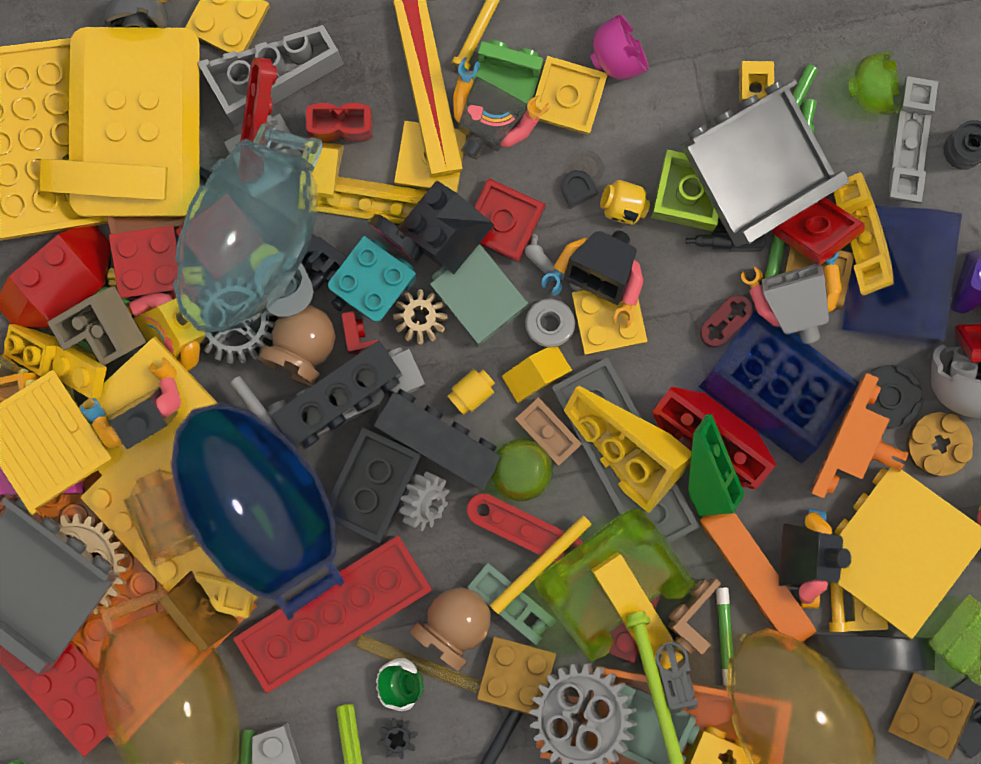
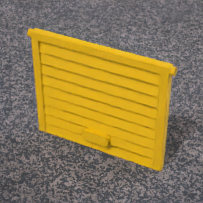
[0,370,113,515]

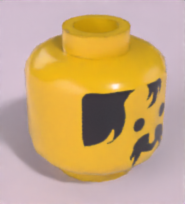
[600,180,650,226]

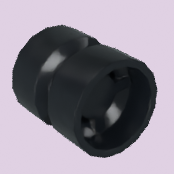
[943,120,981,170]

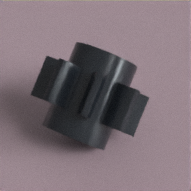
[378,718,418,759]

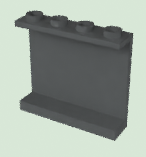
[0,497,119,674]

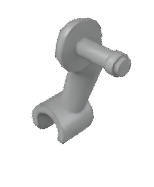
[524,234,583,291]

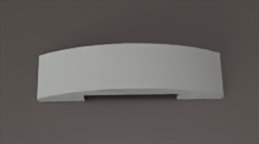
[889,76,939,204]

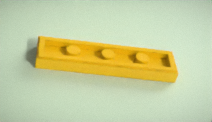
[591,552,683,670]

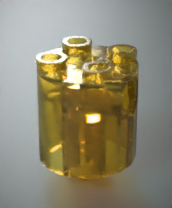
[123,469,214,567]

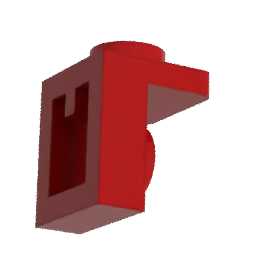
[341,311,378,356]

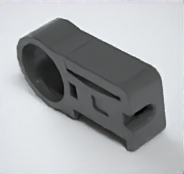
[655,642,698,714]

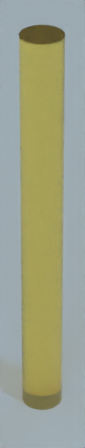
[357,635,482,693]

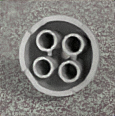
[930,344,981,419]

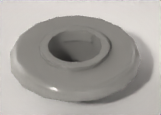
[525,298,575,348]

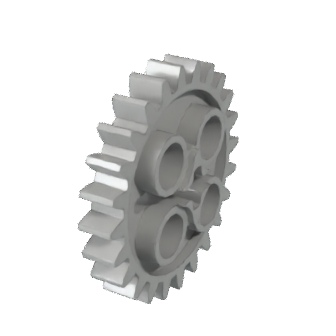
[530,664,637,764]

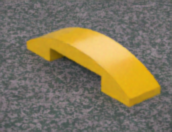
[39,158,168,200]
[833,172,894,296]

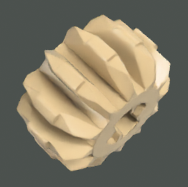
[393,290,448,345]

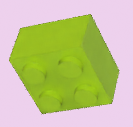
[651,149,719,232]

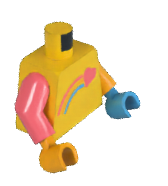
[126,293,205,372]

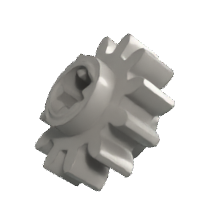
[399,472,449,531]

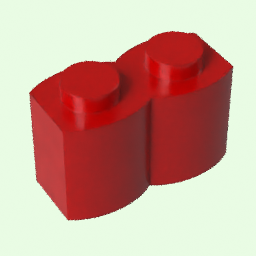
[306,103,373,142]

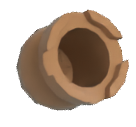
[257,305,336,387]
[409,587,491,671]

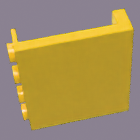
[833,467,981,640]

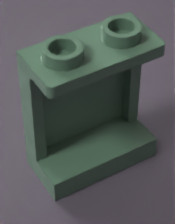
[430,244,528,347]
[597,683,700,764]

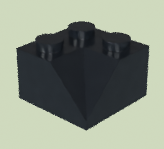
[397,180,494,274]

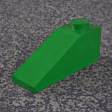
[688,414,745,516]

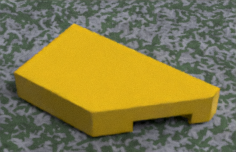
[195,572,257,618]

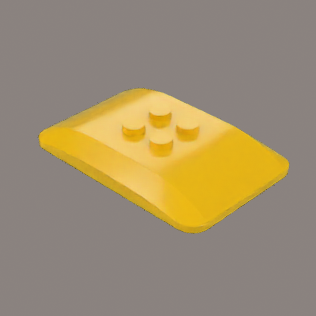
[69,27,200,217]

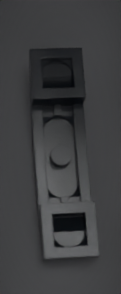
[805,634,935,671]

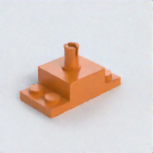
[810,373,909,498]

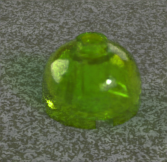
[848,51,900,115]
[491,438,553,502]

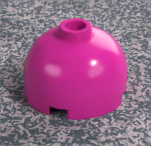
[590,14,649,80]

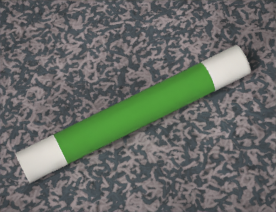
[716,587,736,686]

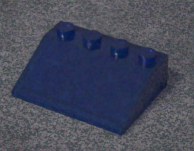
[842,206,962,344]
[698,309,859,464]

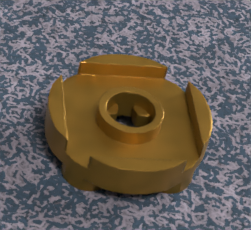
[906,412,973,477]

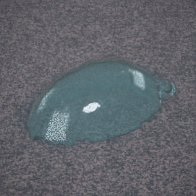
[173,123,323,332]

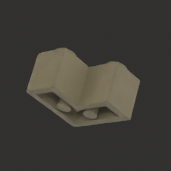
[47,286,146,365]

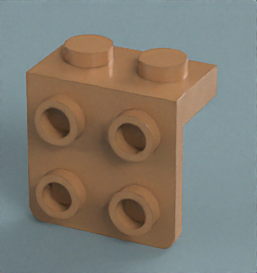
[667,578,721,655]

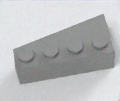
[197,25,344,127]

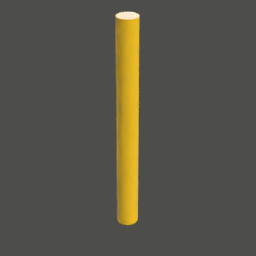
[490,515,592,615]

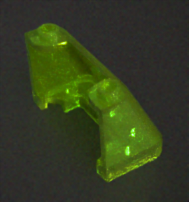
[535,508,696,663]

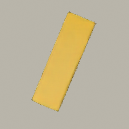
[301,176,428,224]

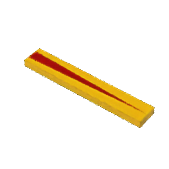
[393,0,463,177]

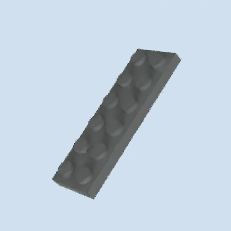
[551,357,700,557]

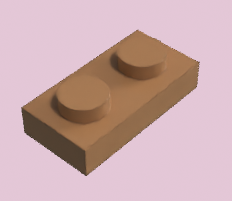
[515,397,582,466]

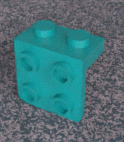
[328,236,416,323]

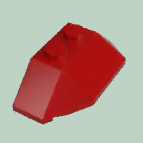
[0,226,111,328]
[652,386,777,489]

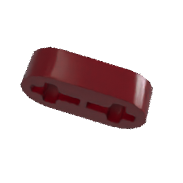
[700,295,752,348]

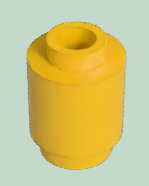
[447,369,495,415]

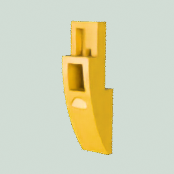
[4,324,107,399]

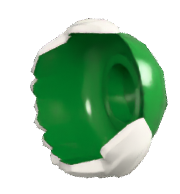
[376,658,424,711]

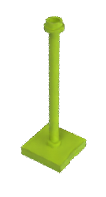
[626,612,684,764]

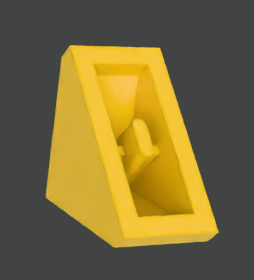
[302,141,344,198]
[501,347,572,403]

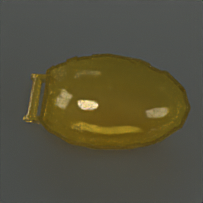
[97,584,240,764]
[727,628,877,764]

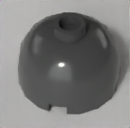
[104,0,168,28]

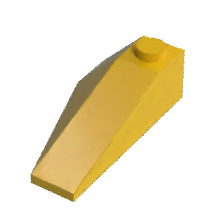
[564,386,692,513]

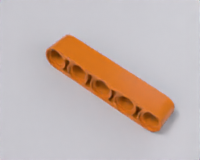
[699,512,817,650]

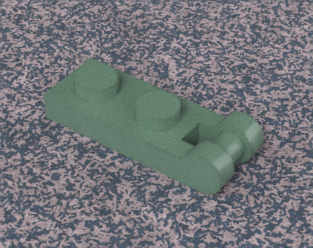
[467,563,557,645]

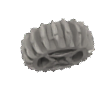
[196,278,277,364]

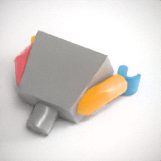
[741,251,842,344]

